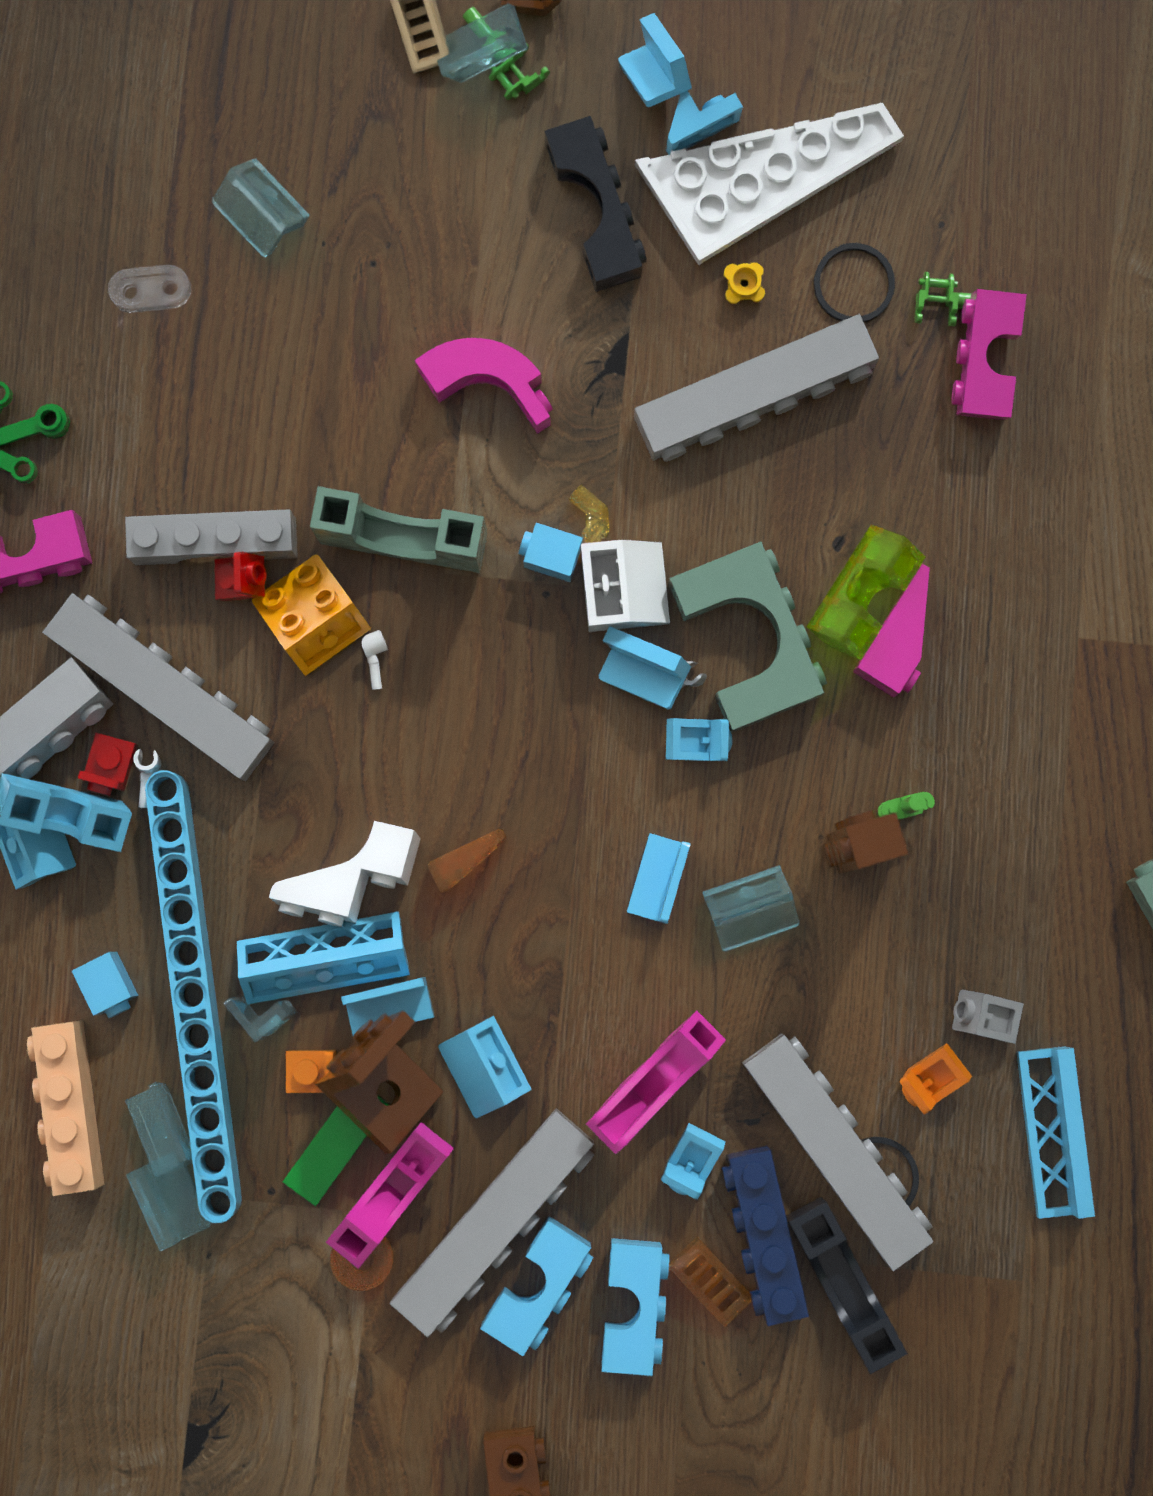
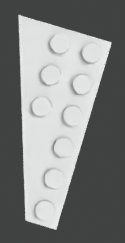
[635,103,904,265]

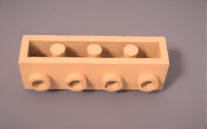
[27,1020,105,1196]

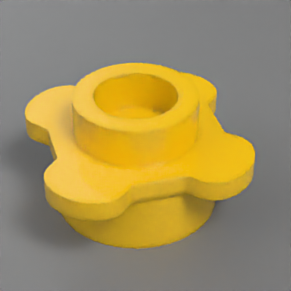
[724,262,765,304]

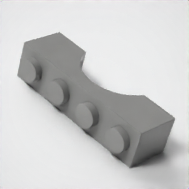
[125,510,297,565]

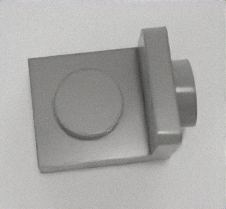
[952,989,1024,1044]

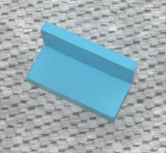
[618,13,692,107]
[599,626,691,710]
[0,825,76,890]
[627,833,690,924]
[341,977,435,1036]
[438,1016,532,1118]

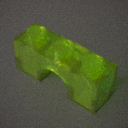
[806,524,926,660]

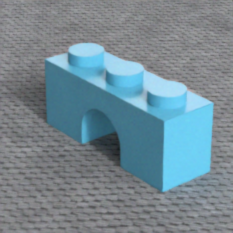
[0,773,132,852]
[480,1216,593,1356]
[601,1238,669,1376]

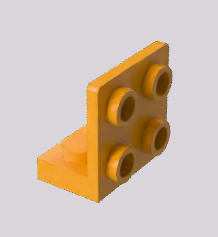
[252,554,371,676]

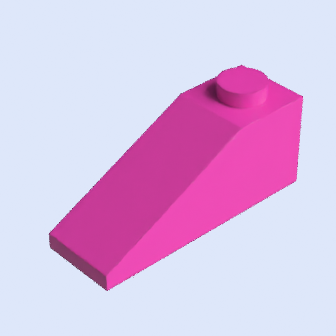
[853,564,930,698]

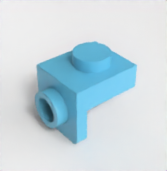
[666,718,732,761]
[661,1123,726,1199]

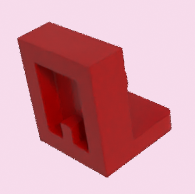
[214,552,267,601]
[78,733,138,796]

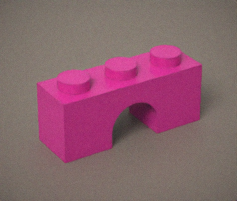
[951,289,1027,420]
[0,510,92,593]

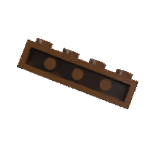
[823,810,908,874]
[483,1426,551,1496]

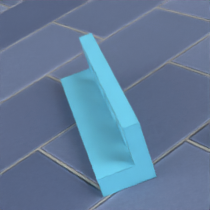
[237,912,410,1005]
[1016,1046,1095,1219]

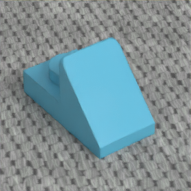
[666,90,743,155]

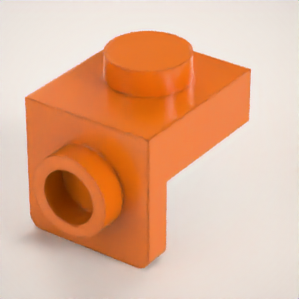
[900,1043,972,1114]

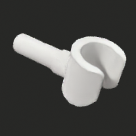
[362,630,388,690]
[133,749,161,808]

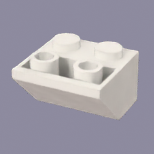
[581,540,670,632]

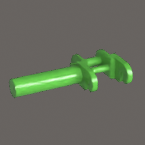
[463,7,550,100]
[915,272,972,326]
[878,792,935,820]

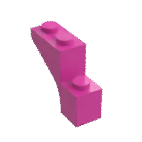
[586,1010,726,1154]

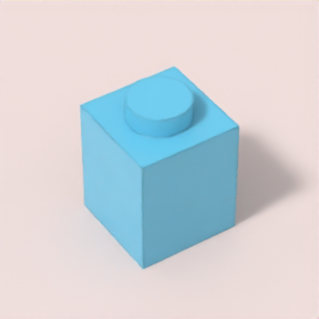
[519,523,583,582]
[72,952,138,1019]

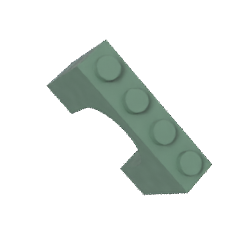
[310,486,487,573]
[668,542,827,733]

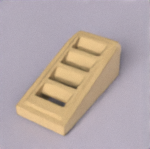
[390,0,452,74]

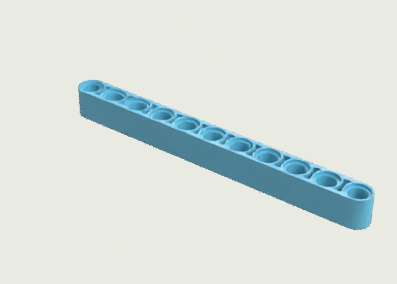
[145,770,242,1223]

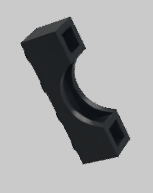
[545,116,647,292]
[786,1197,908,1374]

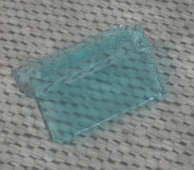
[437,3,528,83]
[212,158,310,257]
[702,865,800,951]
[224,996,298,1043]
[125,1082,193,1178]
[126,1151,211,1252]

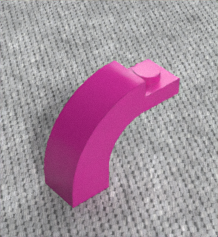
[415,338,553,434]
[326,1122,454,1269]

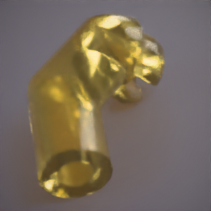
[569,484,610,543]

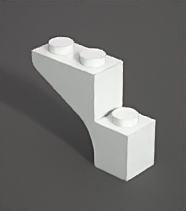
[269,821,421,927]

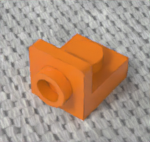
[286,1050,337,1093]

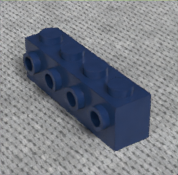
[722,1145,809,1326]

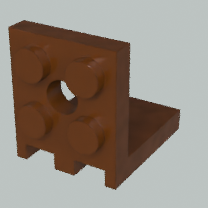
[315,1010,444,1154]

